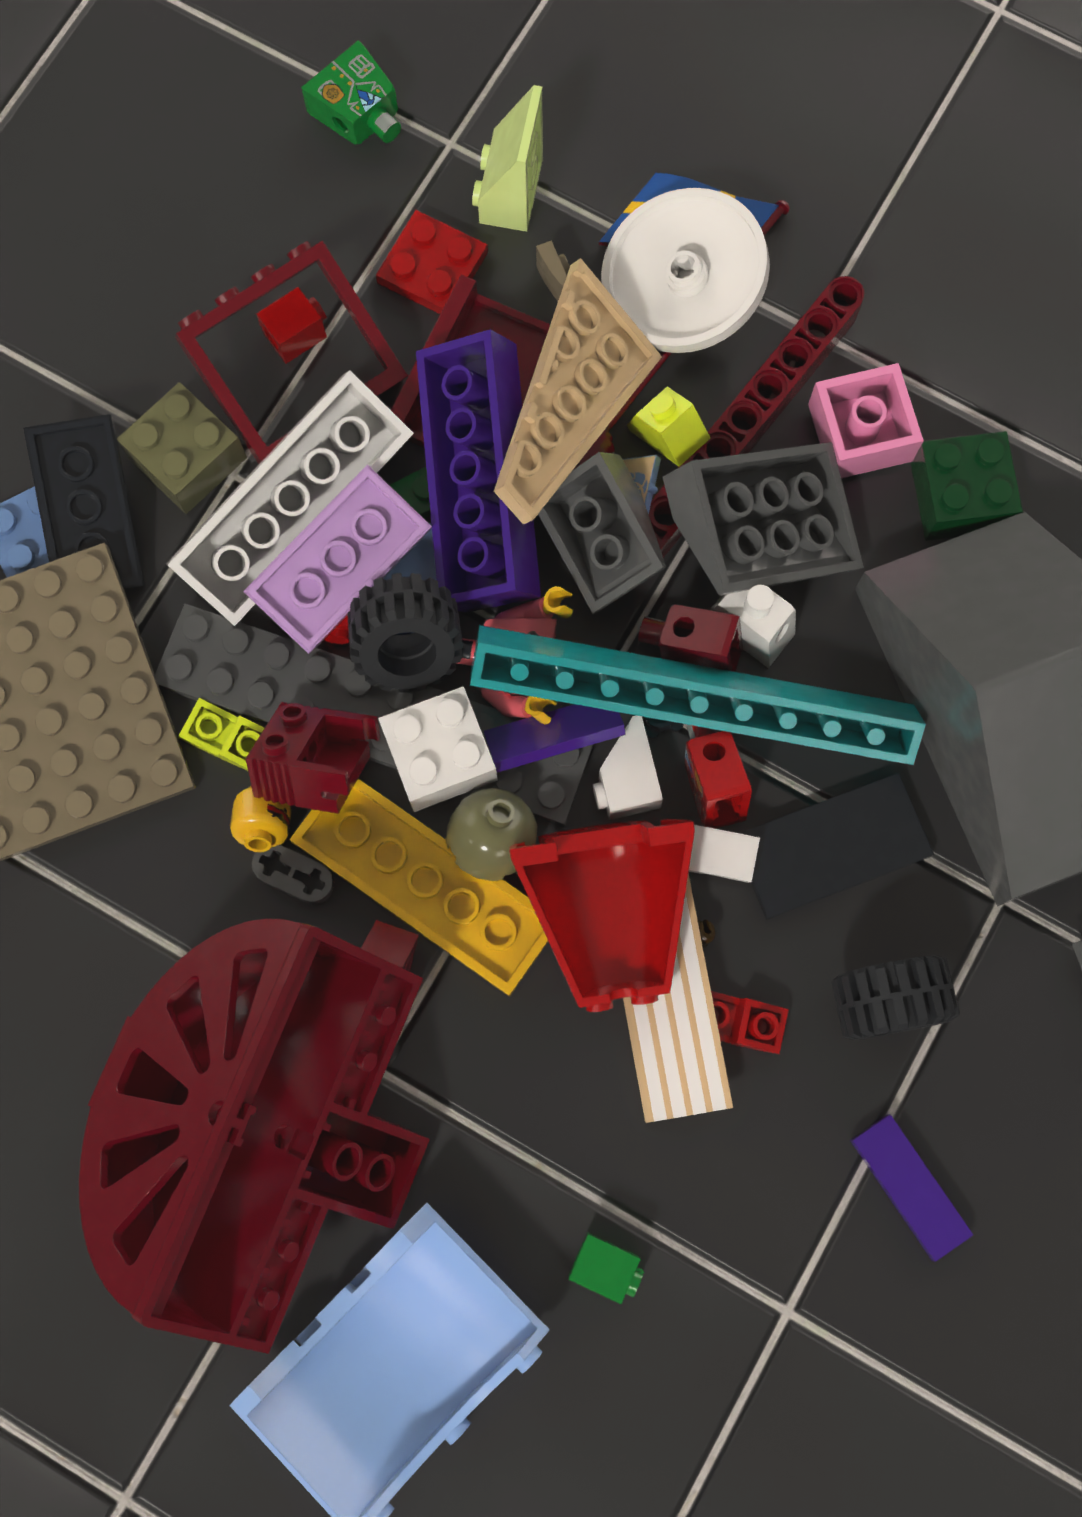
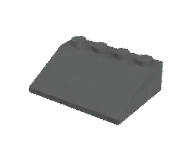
[663,442,864,595]

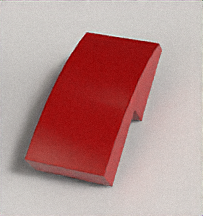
[711,991,789,1054]

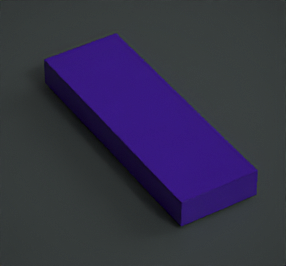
[484,704,626,772]
[850,1114,973,1262]

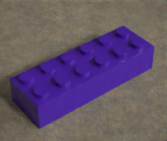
[416,329,541,613]

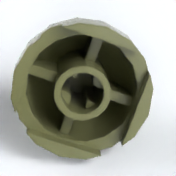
[445,788,538,881]

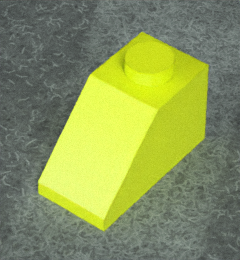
[627,386,710,467]

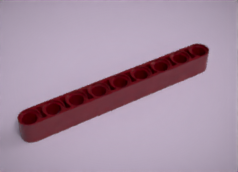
[648,276,865,558]

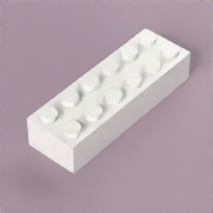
[166,370,414,626]

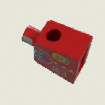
[685,725,752,829]

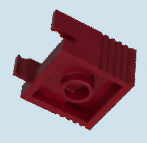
[246,702,380,814]

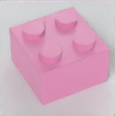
[808,363,923,478]

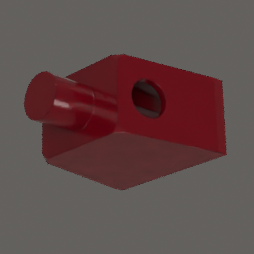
[638,604,743,672]

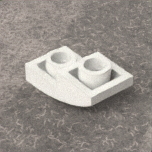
[689,825,760,883]

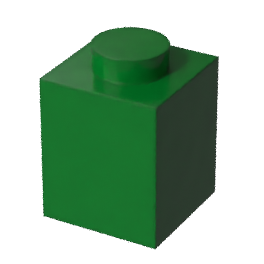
[568,1232,644,1304]

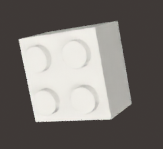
[378,686,498,812]

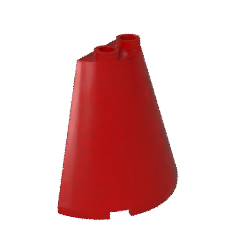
[509,819,695,1012]

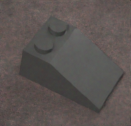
[538,452,666,613]

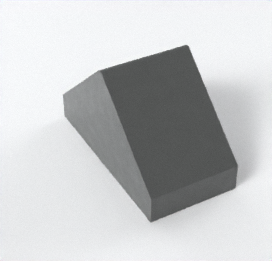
[855,512,1082,907]

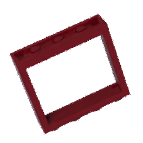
[175,240,408,464]

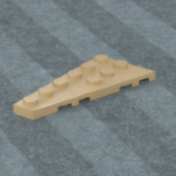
[494,258,662,524]

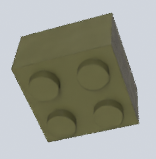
[117,382,247,514]

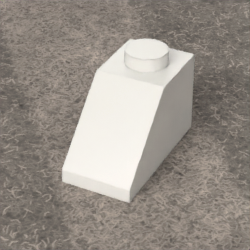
[593,715,663,820]

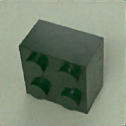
[911,431,1023,541]

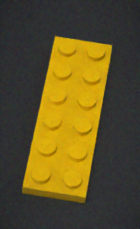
[289,779,549,997]

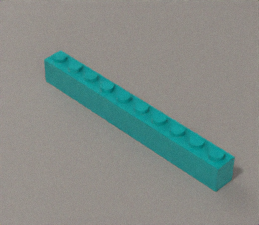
[470,625,926,765]

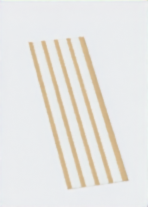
[623,873,733,1123]

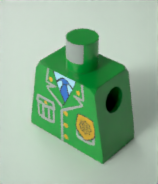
[301,40,401,144]

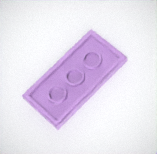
[243,464,432,654]

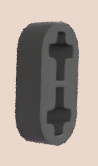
[252,845,335,905]

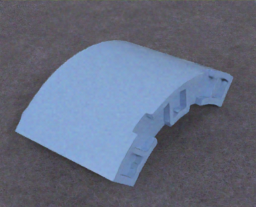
[229,1203,549,1517]

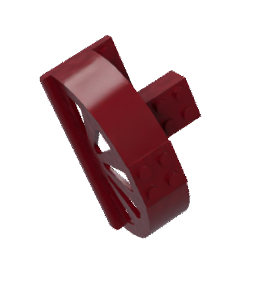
[79,919,430,1354]

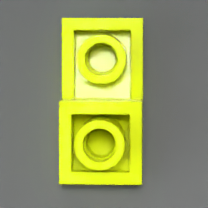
[178,698,265,771]

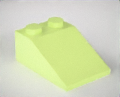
[472,85,543,232]

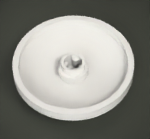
[601,188,770,353]

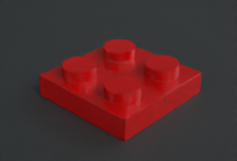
[376,210,488,314]

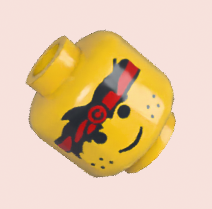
[230,786,292,852]

